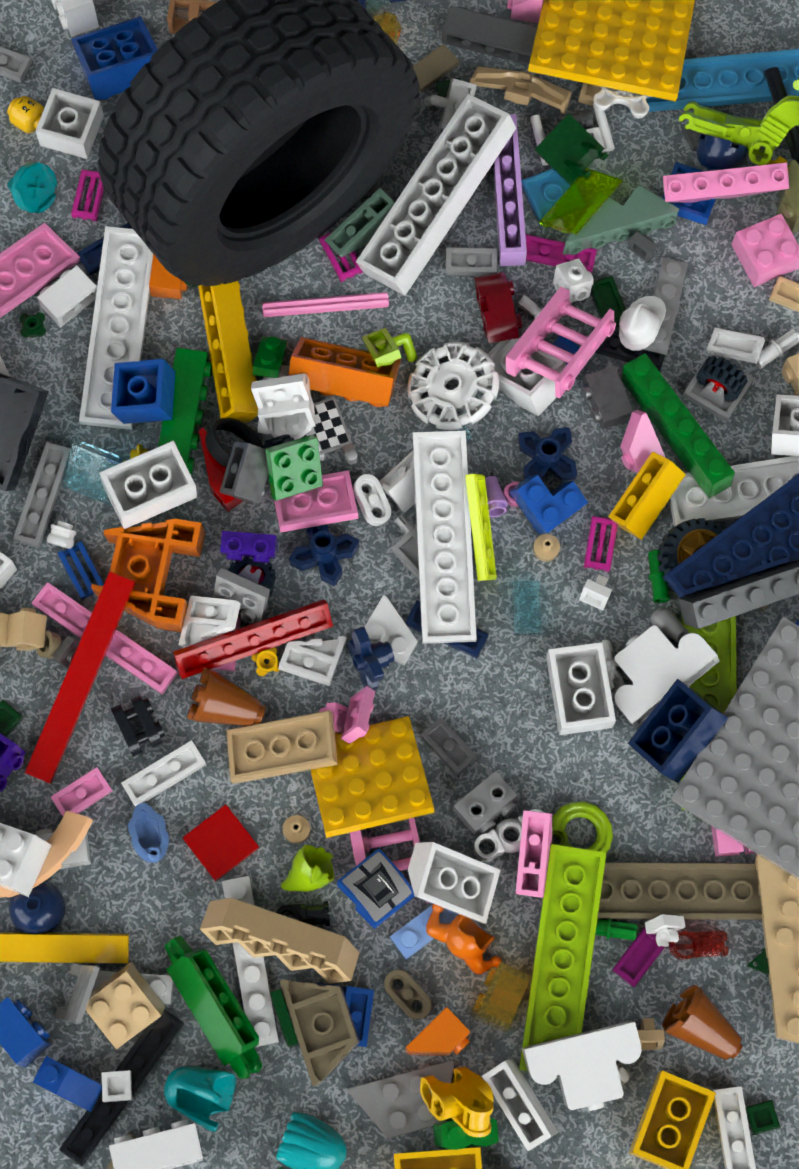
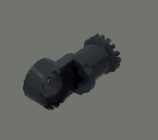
[276,901,330,926]

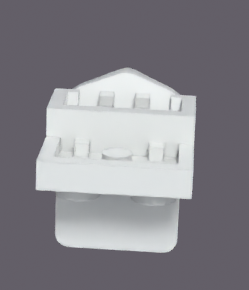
[251,373,316,440]

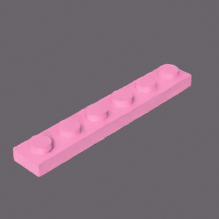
[31,582,178,695]

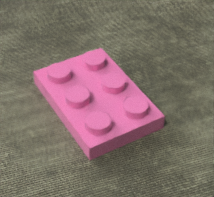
[274,470,359,533]

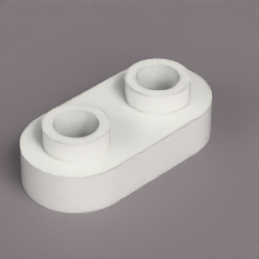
[353,474,391,526]

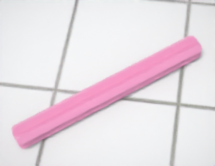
[262,292,389,317]

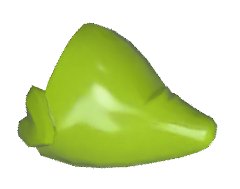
[281,844,335,892]

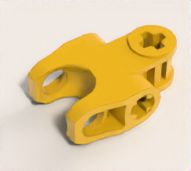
[420,1066,494,1137]

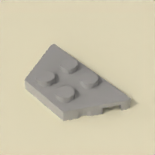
[348,1060,454,1139]

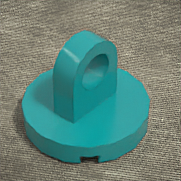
[7,162,57,213]

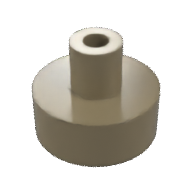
[36,631,62,659]

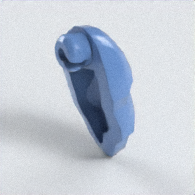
[128,803,169,863]

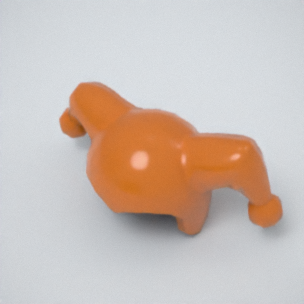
[426,904,502,975]

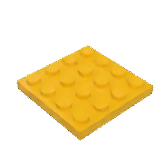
[310,716,435,838]

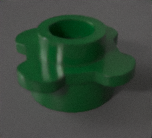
[20,312,46,338]

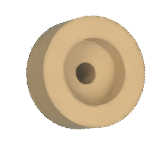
[533,534,560,562]
[283,815,310,844]

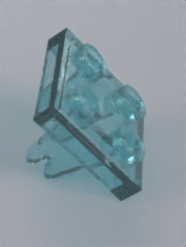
[63,439,125,506]

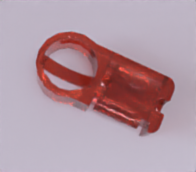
[669,931,729,961]

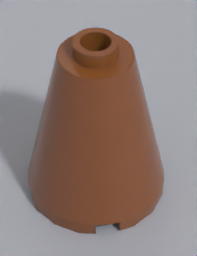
[662,984,742,1060]

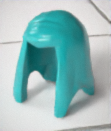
[164,1065,237,1132]
[276,1112,347,1169]

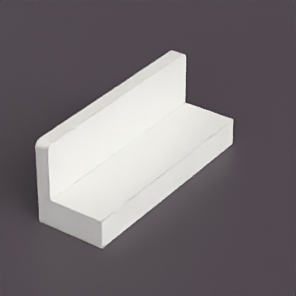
[379,451,416,512]

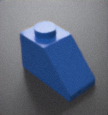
[33,1056,102,1112]

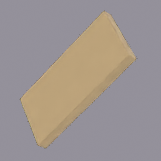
[226,710,338,784]

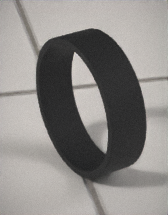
[205,418,264,468]

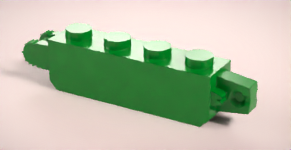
[164,935,263,1079]

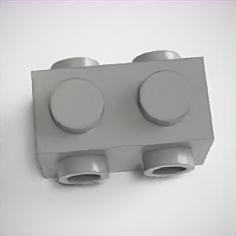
[453,771,517,837]

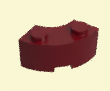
[474,272,522,343]

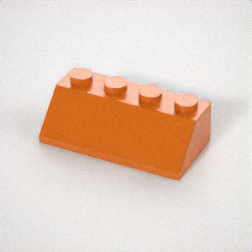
[288,337,401,407]

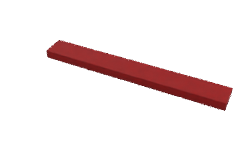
[25,571,136,784]

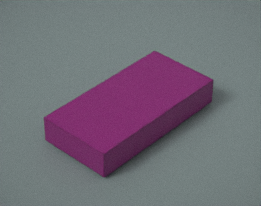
[611,927,665,988]

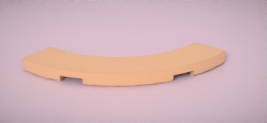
[0,811,93,898]

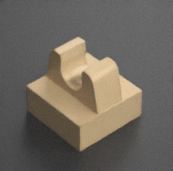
[637,1018,665,1050]

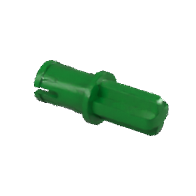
[648,550,670,603]
[595,918,638,940]

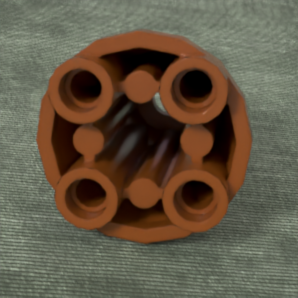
[186,667,266,726]

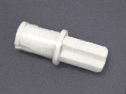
[755,329,799,369]

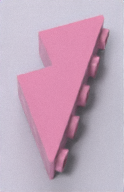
[663,163,789,203]

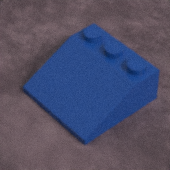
[71,16,158,101]

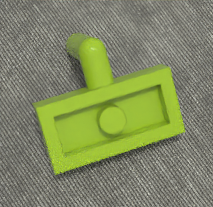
[362,327,418,367]

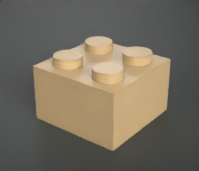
[85,962,165,1049]

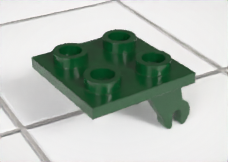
[534,114,608,185]

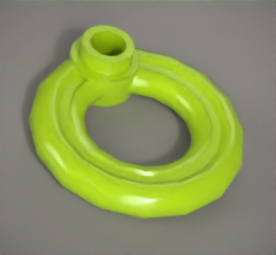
[552,801,613,853]

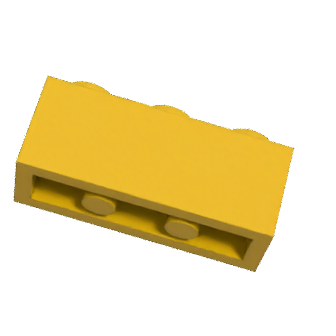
[608,451,686,540]

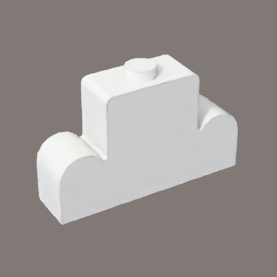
[614,625,720,729]
[522,1021,641,1111]

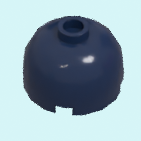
[696,134,748,171]
[9,881,66,934]

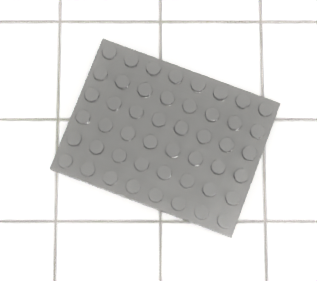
[670,617,799,879]

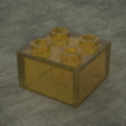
[472,962,531,1033]

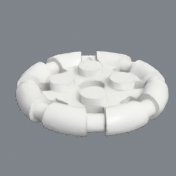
[407,342,499,430]

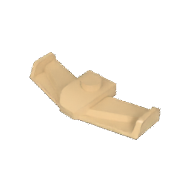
[470,66,572,114]

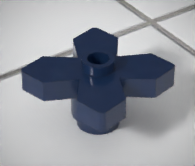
[518,427,577,481]
[289,524,360,586]
[347,627,394,691]

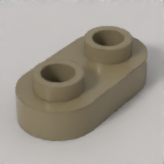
[384,970,431,1020]

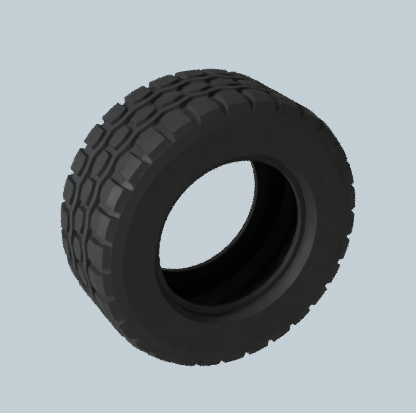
[98,0,420,286]

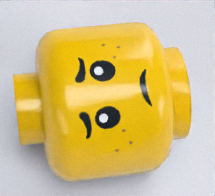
[7,96,44,134]

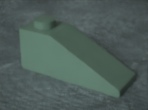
[324,188,395,258]

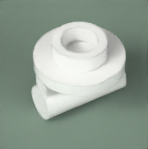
[47,521,77,549]

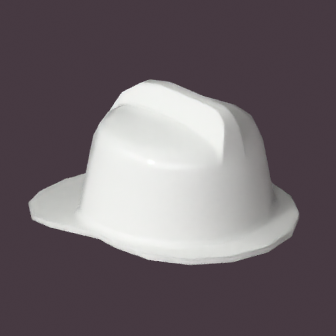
[619,296,666,351]

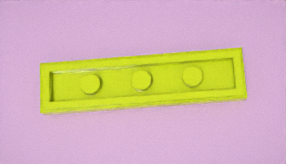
[465,474,497,581]

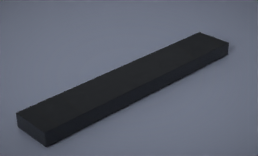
[59,1009,184,1167]

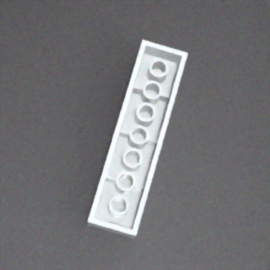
[356,94,516,296]

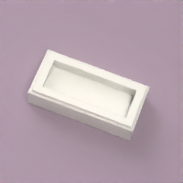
[707,328,765,364]

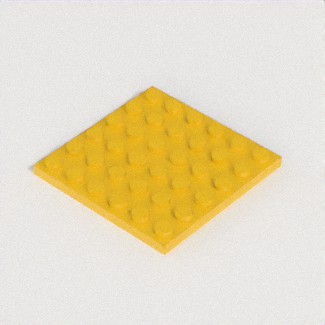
[528,0,695,102]

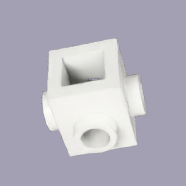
[553,259,594,303]

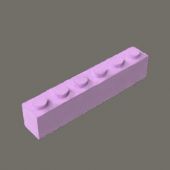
[493,114,527,266]

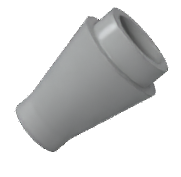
[650,607,689,643]

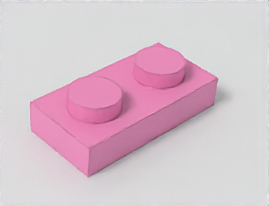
[341,686,375,744]
[51,767,113,816]

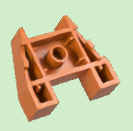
[91,519,206,633]

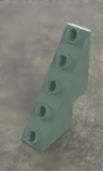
[563,185,679,255]

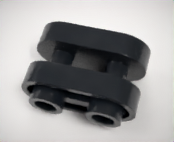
[110,695,165,757]

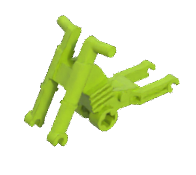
[679,78,799,165]

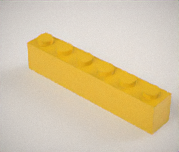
[198,281,258,423]

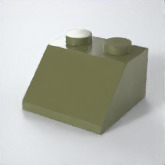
[776,160,799,234]

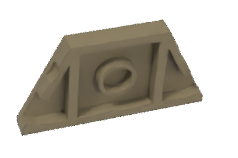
[280,980,360,1087]

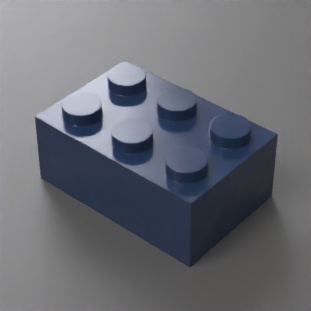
[628,679,728,783]

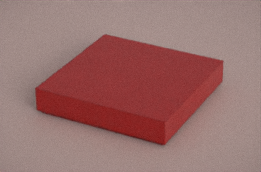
[182,804,260,882]

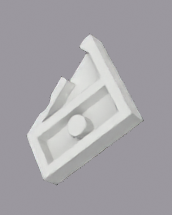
[178,595,241,648]
[365,595,418,666]
[279,636,347,686]

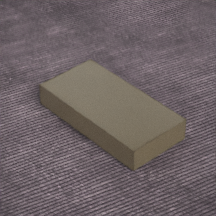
[413,44,459,93]

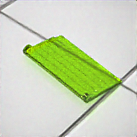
[539,168,623,235]

